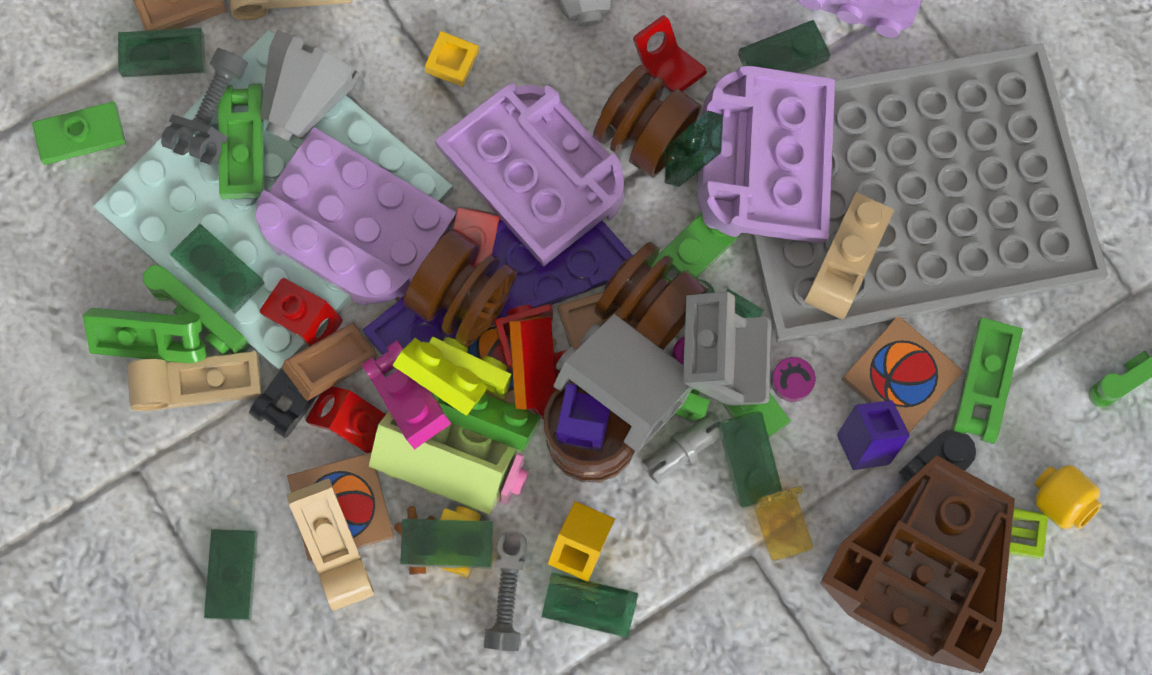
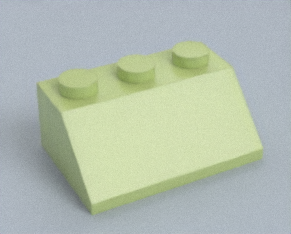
[368,411,521,514]

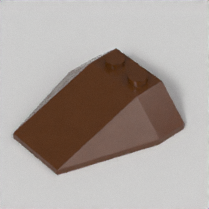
[820,455,1015,674]

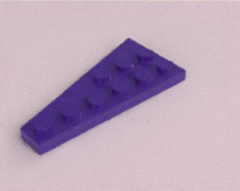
[362,220,633,355]

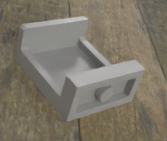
[683,291,771,406]
[553,314,693,453]

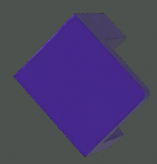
[556,382,610,452]
[837,400,910,470]

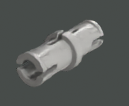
[641,412,727,484]

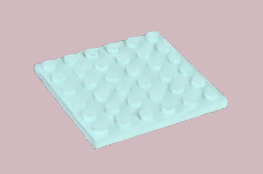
[93,30,453,371]

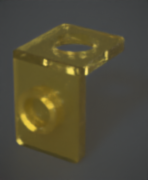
[753,486,813,561]

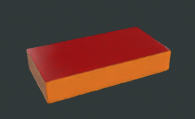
[509,317,556,410]

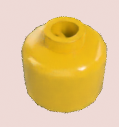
[1034,465,1102,530]

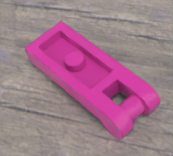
[362,340,451,450]

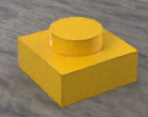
[424,31,479,87]

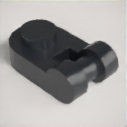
[249,368,319,438]
[899,429,976,482]

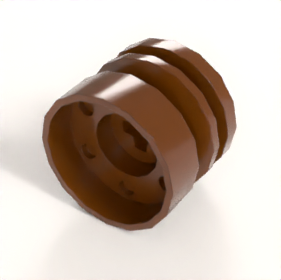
[593,65,702,178]
[403,230,517,347]
[594,242,709,350]
[544,381,635,483]

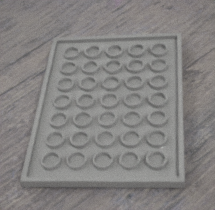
[751,43,1108,342]

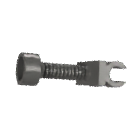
[161,48,248,165]
[483,532,528,651]

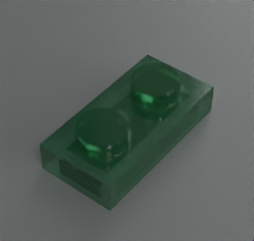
[738,20,831,73]
[118,28,205,77]
[662,110,723,187]
[170,224,265,314]
[717,411,784,508]
[400,519,493,569]
[204,529,258,621]
[541,572,638,638]

